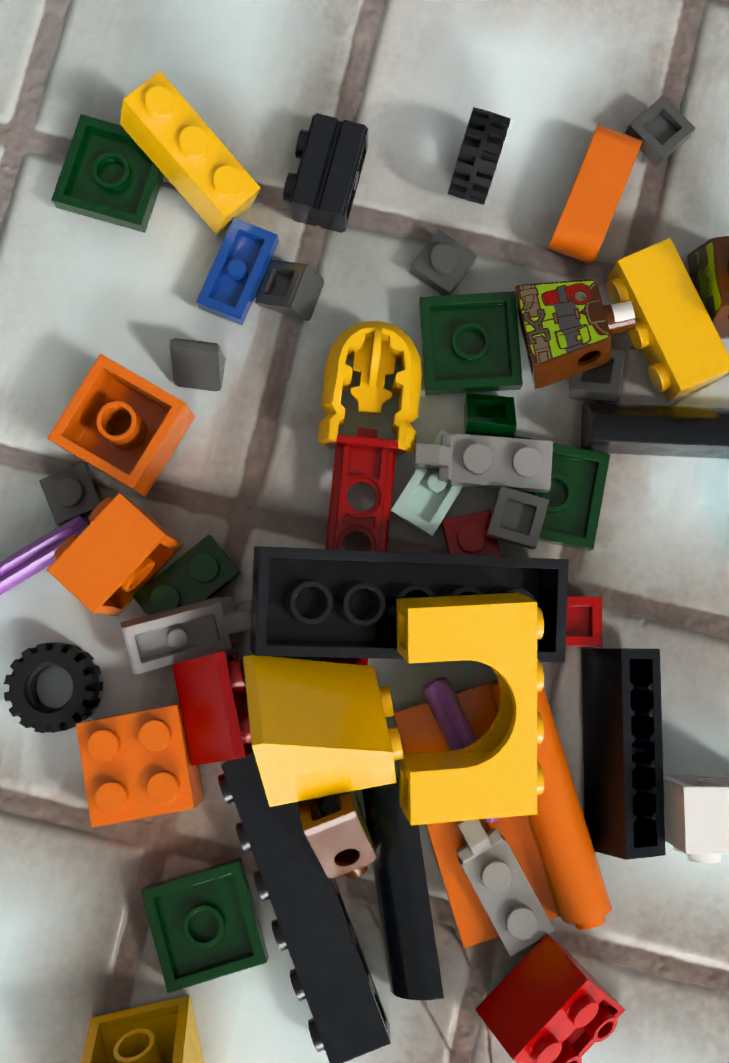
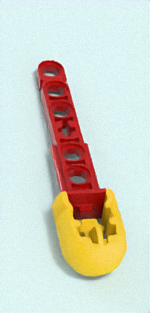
[317,321,422,666]

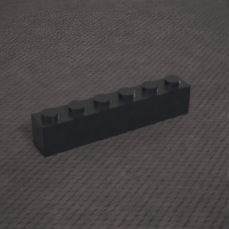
[218,751,391,1063]

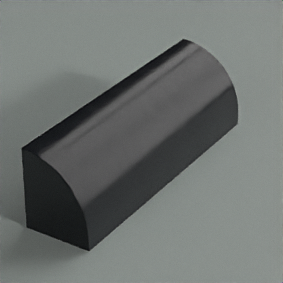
[581,402,729,459]
[581,648,666,860]
[362,778,444,1000]

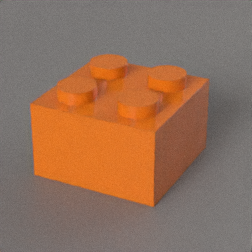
[47,354,196,498]
[47,493,184,616]
[76,703,204,828]

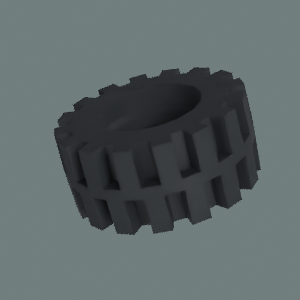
[448,107,511,205]
[4,642,103,733]

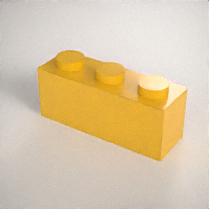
[120,71,260,235]
[607,238,729,403]

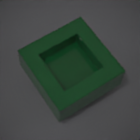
[464,393,517,438]

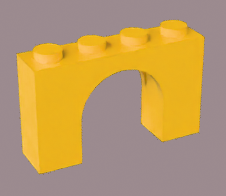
[396,593,544,825]

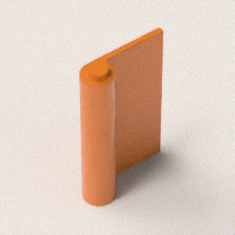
[393,679,612,949]

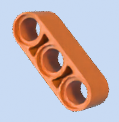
[548,124,642,266]

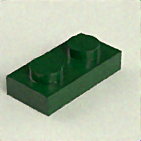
[133,535,241,615]

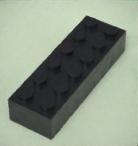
[250,546,569,662]

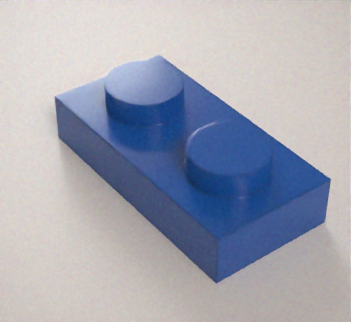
[196,218,279,325]

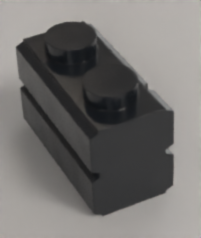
[283,113,368,233]

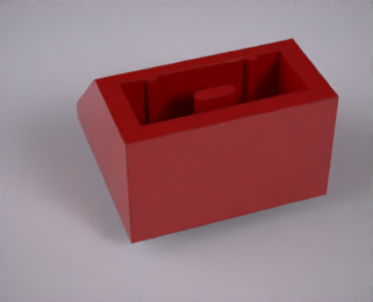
[172,651,253,765]
[475,934,625,1063]

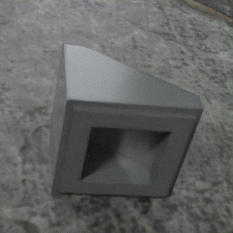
[255,260,324,321]
[169,338,226,391]

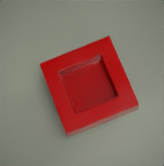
[441,509,501,556]
[566,596,602,647]

